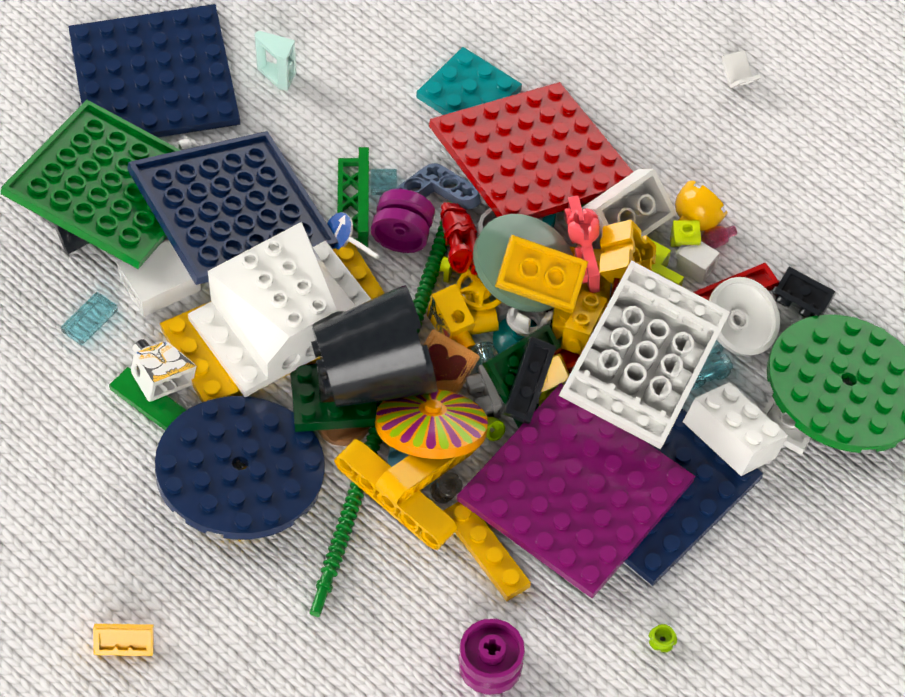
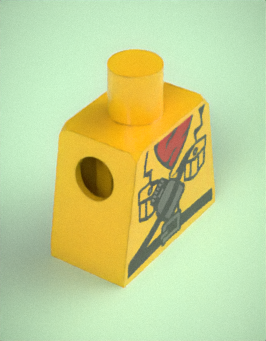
[427,284,476,351]

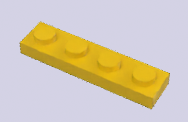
[443,502,531,602]

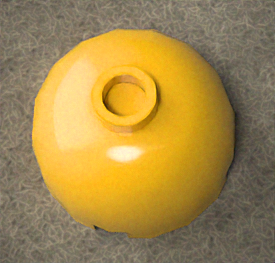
[675,180,728,231]

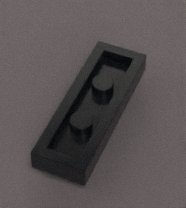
[502,336,556,424]

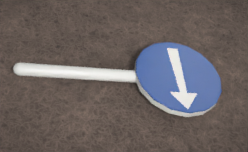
[327,212,380,259]

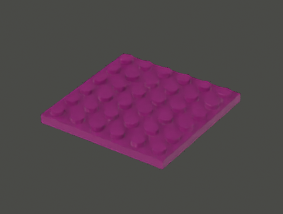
[457,383,695,599]

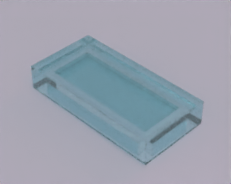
[61,292,118,346]

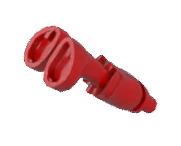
[440,202,478,275]

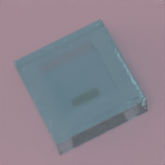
[371,169,397,195]

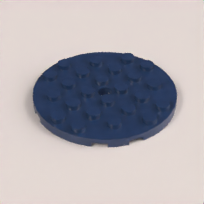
[155,396,325,540]

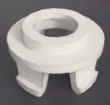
[506,307,553,336]

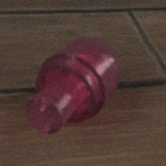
[701,225,737,249]

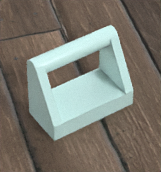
[255,31,296,91]

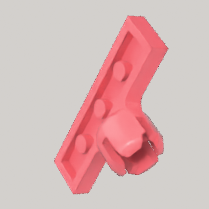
[564,196,600,293]

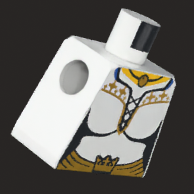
[131,339,196,402]

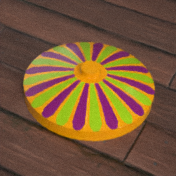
[375,389,488,459]

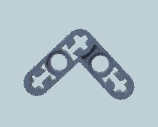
[395,163,481,210]

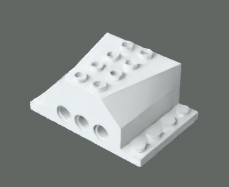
[188,222,371,397]
[559,260,730,449]

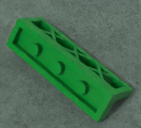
[337,147,369,247]

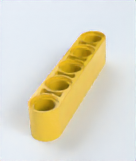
[334,439,457,550]
[376,450,476,506]

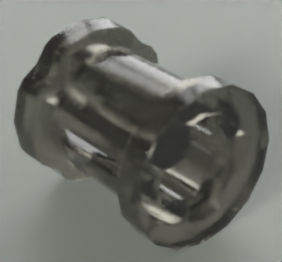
[430,472,463,503]

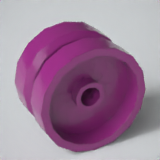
[371,189,435,253]
[459,619,525,695]

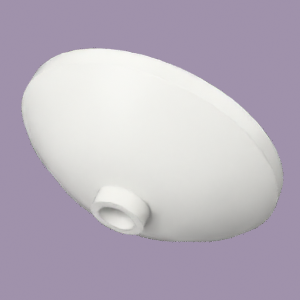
[709,277,780,356]

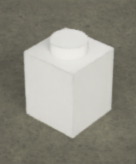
[676,241,720,284]

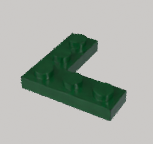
[482,324,561,429]
[290,364,377,432]

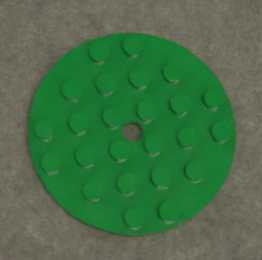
[767,314,905,453]

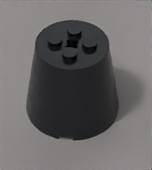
[311,285,437,408]

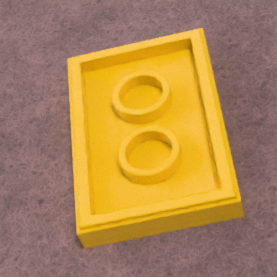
[495,235,588,313]

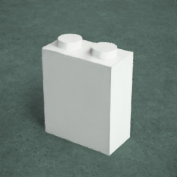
[117,240,201,317]

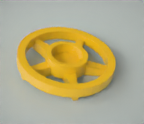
[457,269,502,310]

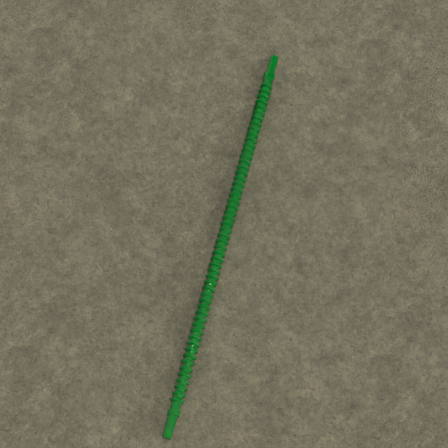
[309,185,456,617]

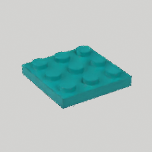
[416,47,522,115]

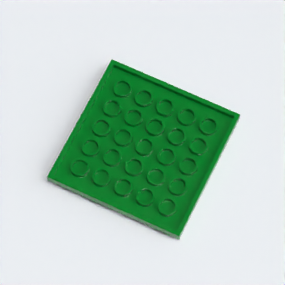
[0,99,180,269]

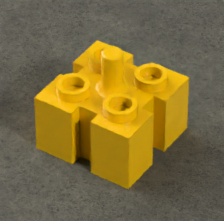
[596,220,656,285]

